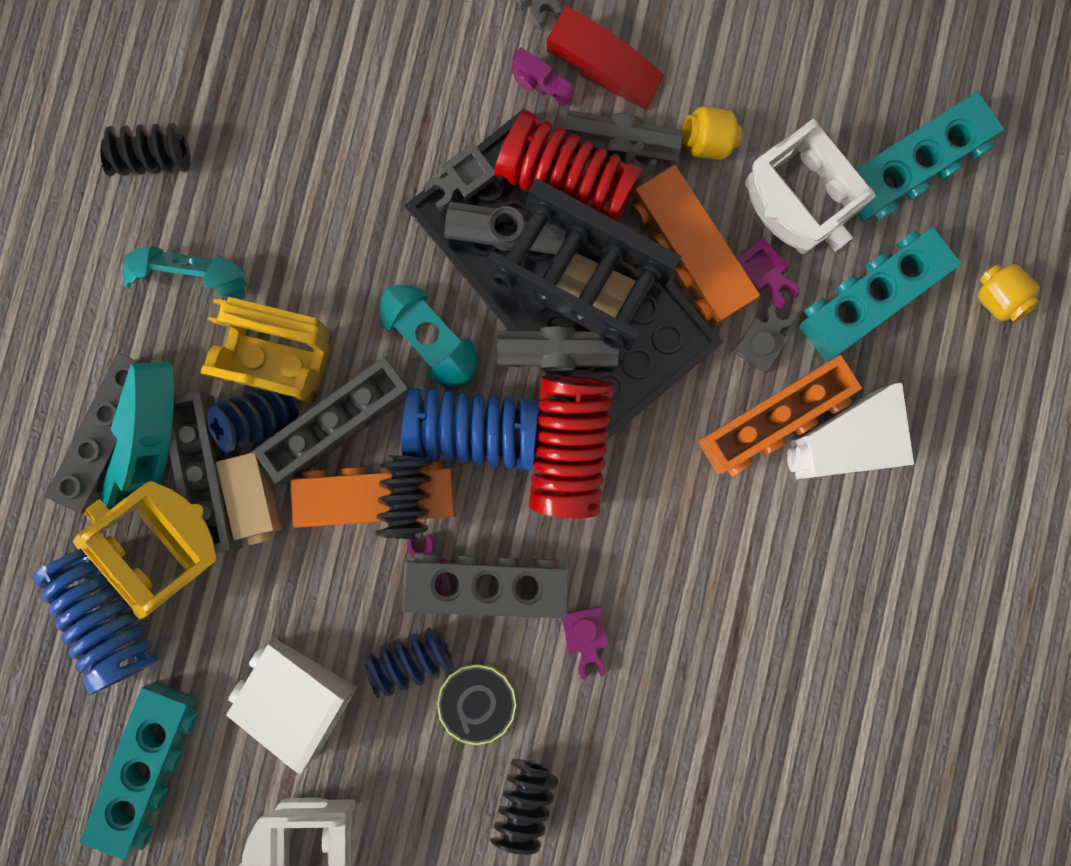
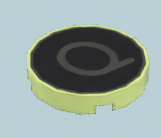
[437,664,516,745]

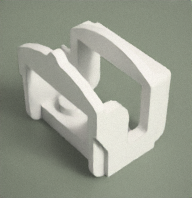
[745,119,876,254]
[238,798,355,866]

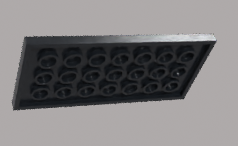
[405,109,724,442]

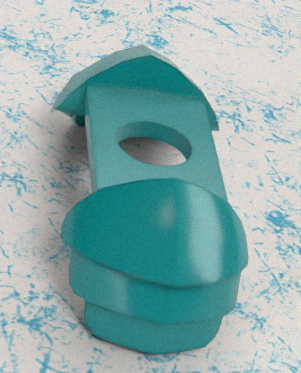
[122,246,247,300]
[379,285,479,389]

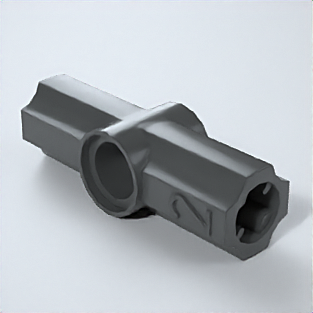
[563,110,683,166]
[444,202,566,254]
[497,326,619,371]

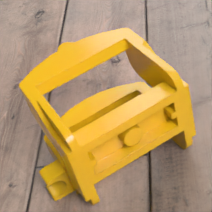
[200,297,331,403]
[73,481,216,620]

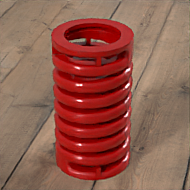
[494,110,643,222]
[529,375,614,519]

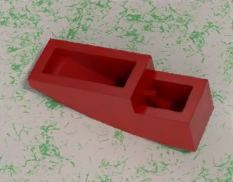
[547,5,664,110]

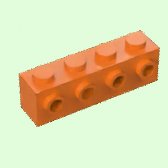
[697,355,862,476]

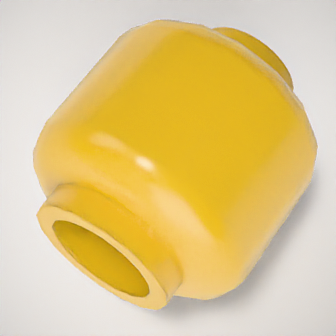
[682,106,742,160]
[977,264,1040,323]

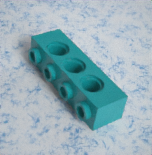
[855,91,1004,223]
[798,227,962,362]
[79,681,199,861]

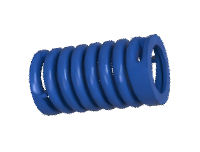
[401,387,539,471]
[31,549,159,695]

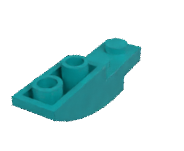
[98,362,174,510]

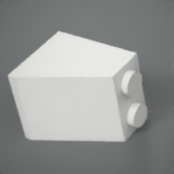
[787,383,914,480]
[226,640,358,774]

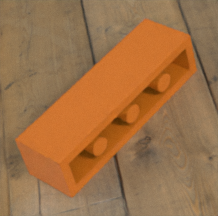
[631,165,760,327]
[291,462,456,528]

